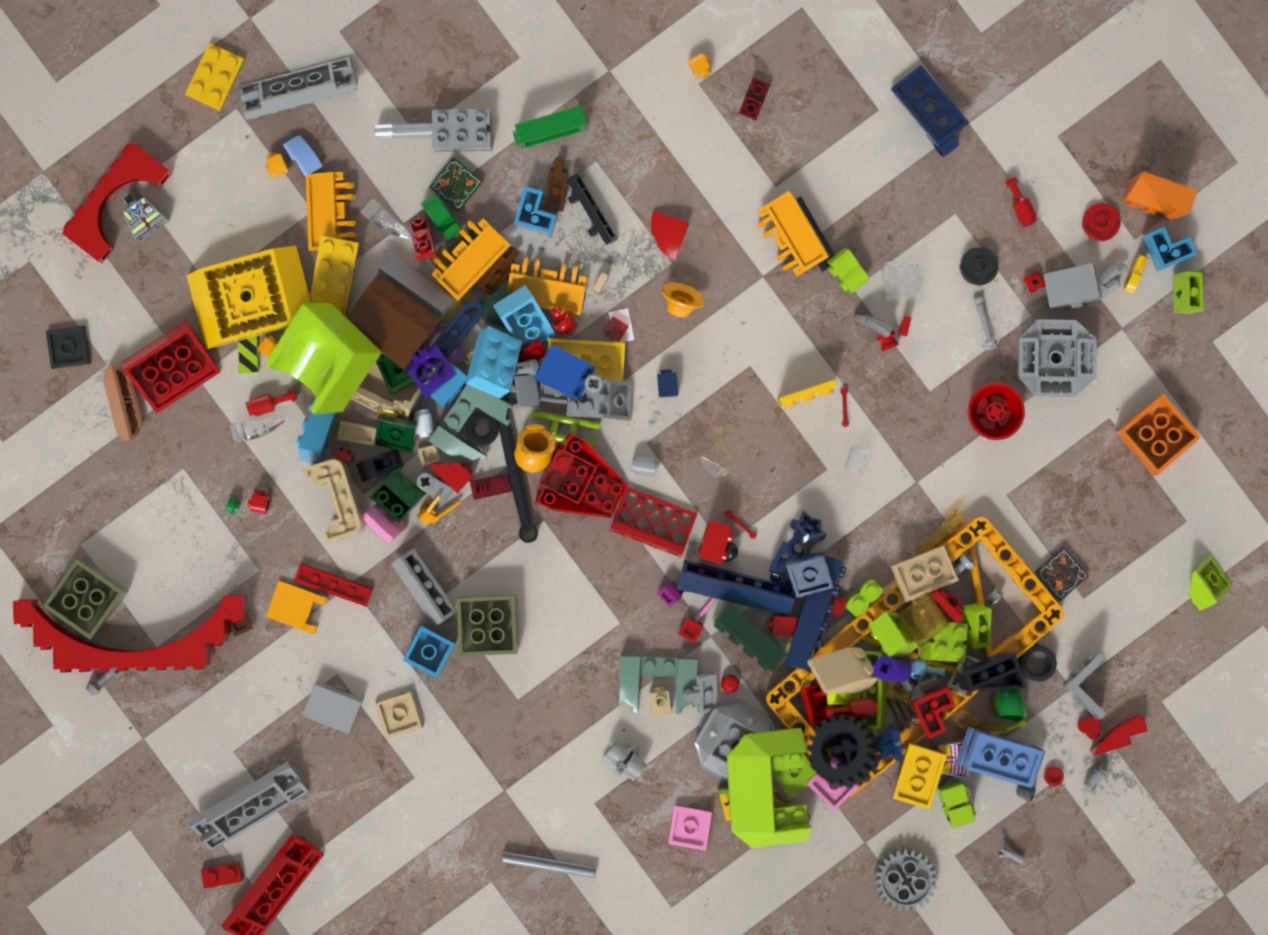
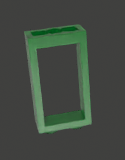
[512,105,587,149]

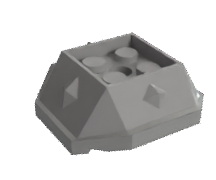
[1018,319,1097,397]
[694,701,776,783]

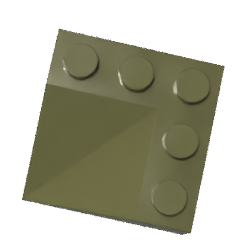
[43,558,129,640]
[457,595,518,656]

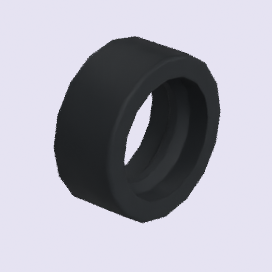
[1018,644,1057,682]

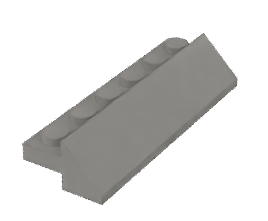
[239,57,358,120]
[188,762,309,851]

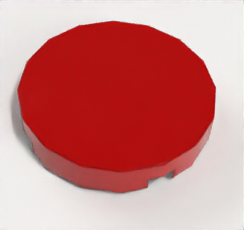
[1082,203,1121,242]

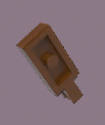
[544,157,568,212]
[476,245,519,296]

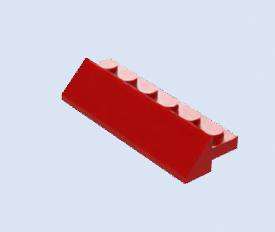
[221,834,325,935]

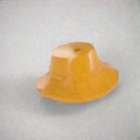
[661,282,705,318]

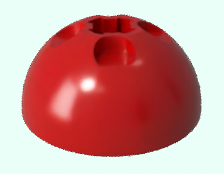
[967,383,1025,440]

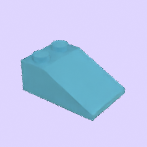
[493,285,557,351]

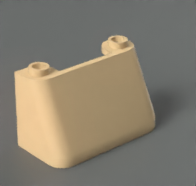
[351,356,430,420]

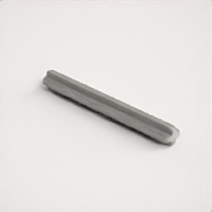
[502,851,596,878]

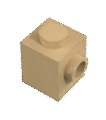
[650,687,671,716]

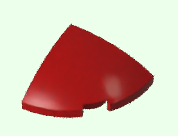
[651,211,689,260]

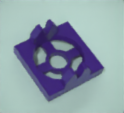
[406,344,457,398]

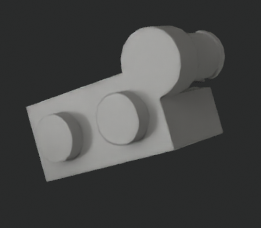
[508,359,540,409]

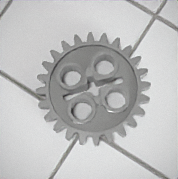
[874,848,938,912]

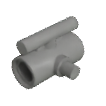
[603,741,647,781]

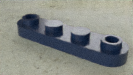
[428,301,484,365]

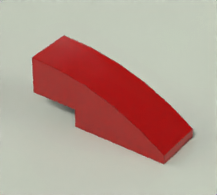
[1090,715,1148,756]

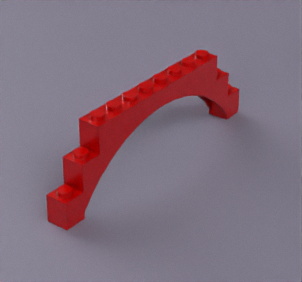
[13,594,247,673]

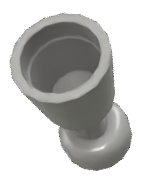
[942,553,976,591]

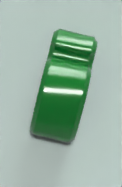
[421,193,462,240]

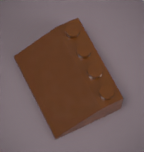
[346,274,441,370]

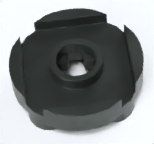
[959,247,998,286]

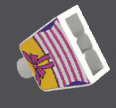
[936,740,969,778]

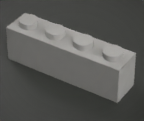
[391,548,457,628]

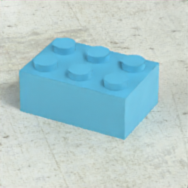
[466,326,522,398]

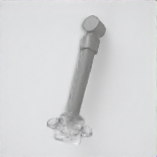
[974,295,1001,351]

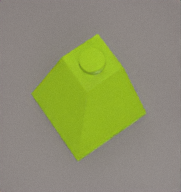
[1189,555,1232,611]

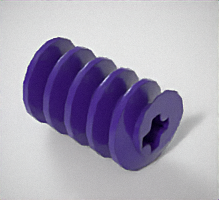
[874,656,912,682]

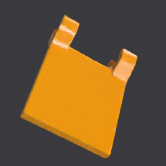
[266,581,328,634]

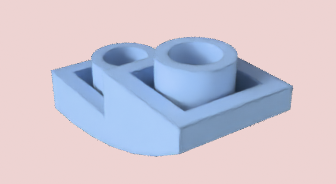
[283,135,323,176]

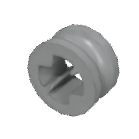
[585,373,602,392]
[985,587,1003,606]

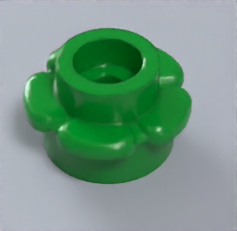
[225,497,240,515]

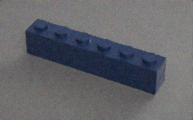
[784,555,847,673]
[677,560,795,616]

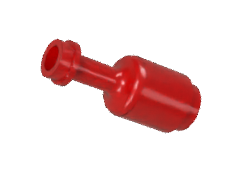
[1005,177,1037,228]
[245,389,298,417]
[825,698,877,719]

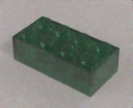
[713,602,788,672]

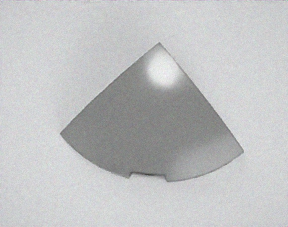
[852,314,893,338]

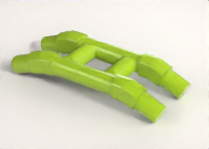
[531,410,600,448]

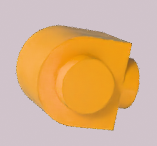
[687,53,712,79]
[265,152,290,178]
[256,336,279,358]

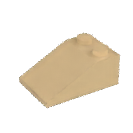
[808,647,878,693]

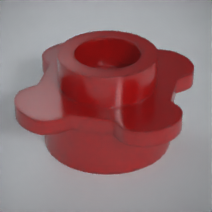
[1023,270,1046,293]

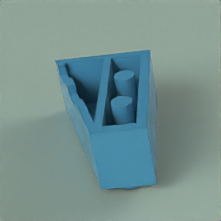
[296,397,338,464]

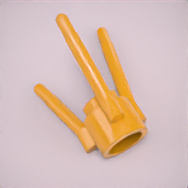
[417,477,461,525]

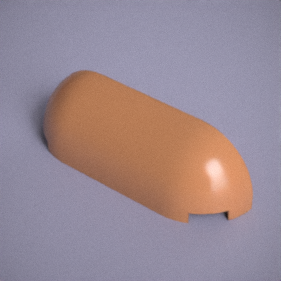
[104,365,143,441]

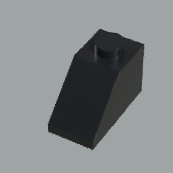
[356,449,404,482]

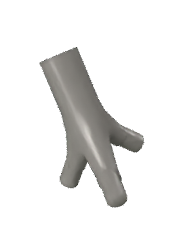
[998,840,1025,864]

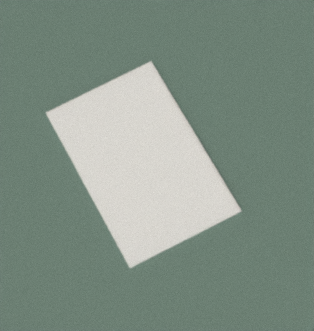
[609,308,635,342]

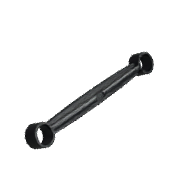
[498,395,538,543]

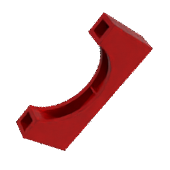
[62,142,172,264]

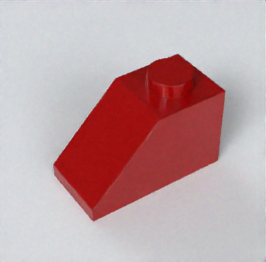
[429,463,474,493]

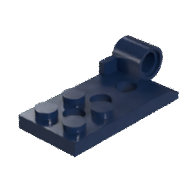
[891,65,969,157]

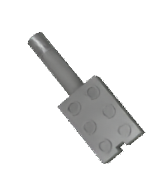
[375,109,492,152]

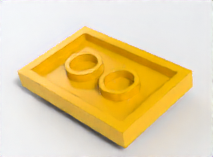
[185,43,245,112]
[777,380,837,409]
[893,742,947,810]

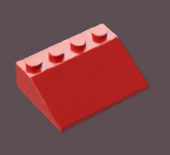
[122,320,221,413]

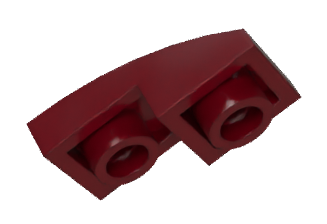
[738,77,771,121]

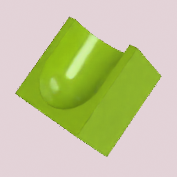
[265,303,381,414]

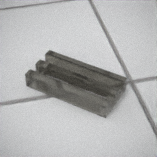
[887,692,918,732]

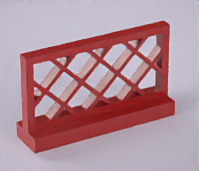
[609,487,697,558]

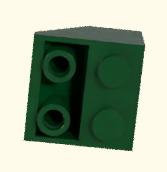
[370,469,426,523]

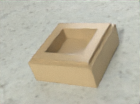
[593,273,608,294]
[418,444,441,467]

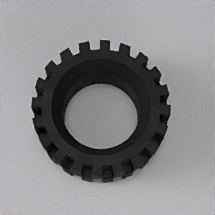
[807,715,881,788]

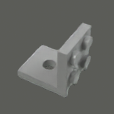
[566,379,633,421]
[1063,653,1106,719]

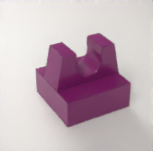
[657,580,684,607]

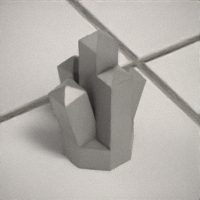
[1097,263,1128,298]

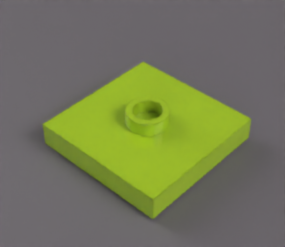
[771,755,817,800]

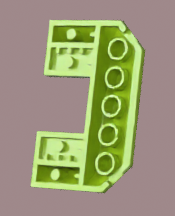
[727,728,812,848]

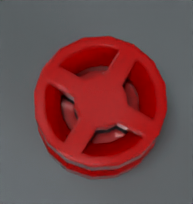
[876,331,900,352]

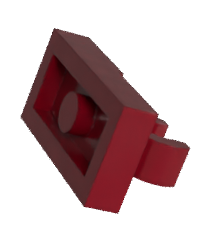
[470,473,511,500]

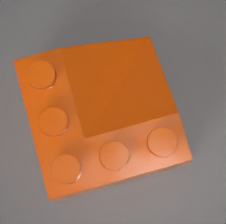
[1122,171,1198,221]
[1115,394,1201,475]

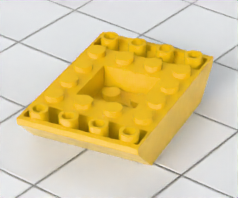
[186,245,312,350]

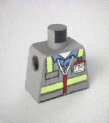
[122,194,169,243]

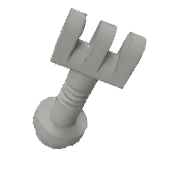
[85,668,126,696]

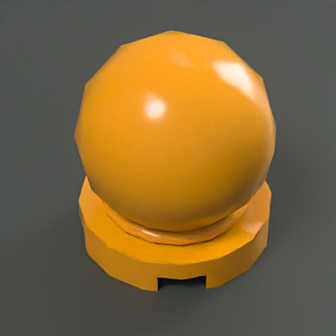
[514,424,556,473]

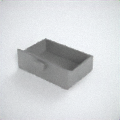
[1044,263,1102,309]
[303,681,364,734]

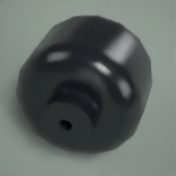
[723,542,739,562]

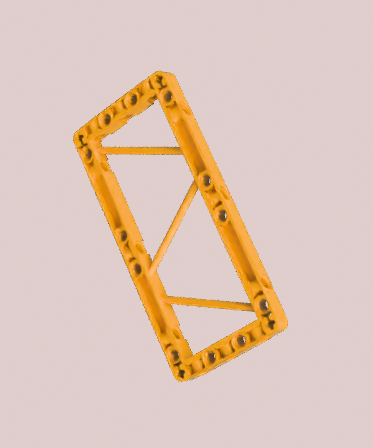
[765,517,1064,796]

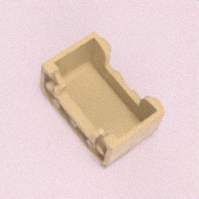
[303,460,366,543]

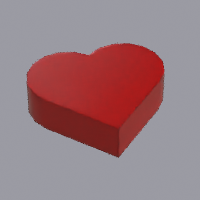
[1077,717,1101,740]

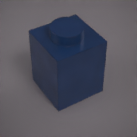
[657,369,678,398]

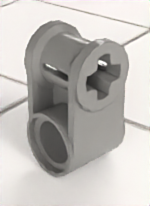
[417,473,454,506]

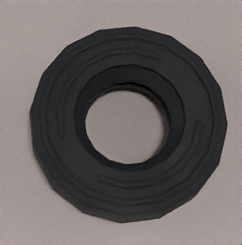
[465,412,499,446]

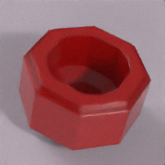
[721,674,739,693]

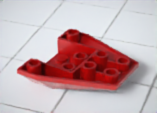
[535,433,628,518]

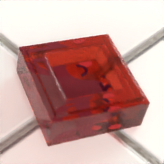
[603,316,629,342]

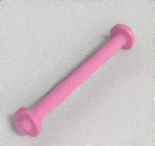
[693,597,716,623]

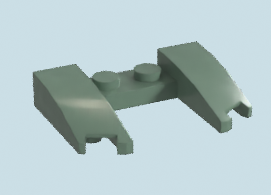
[429,385,513,467]
[619,655,698,714]

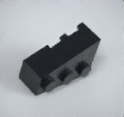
[955,651,1027,691]

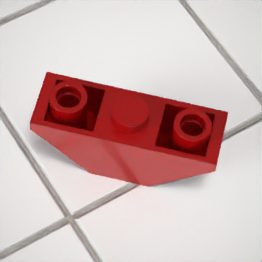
[409,217,437,262]

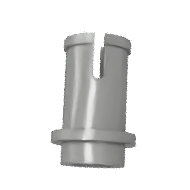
[1084,766,1107,791]

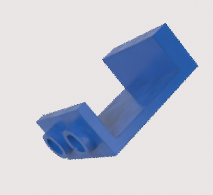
[534,345,596,402]

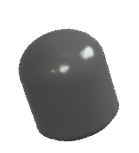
[1016,785,1036,802]

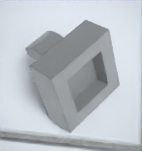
[916,673,939,694]
[892,676,917,693]

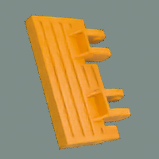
[306,172,356,251]
[757,190,830,276]
[431,218,511,301]
[506,255,588,316]

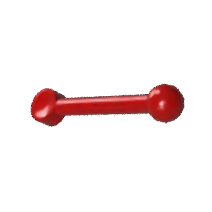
[840,387,849,427]
[725,510,757,539]

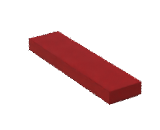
[294,563,373,607]

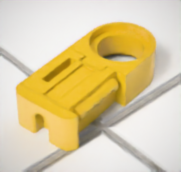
[1123,254,1149,293]

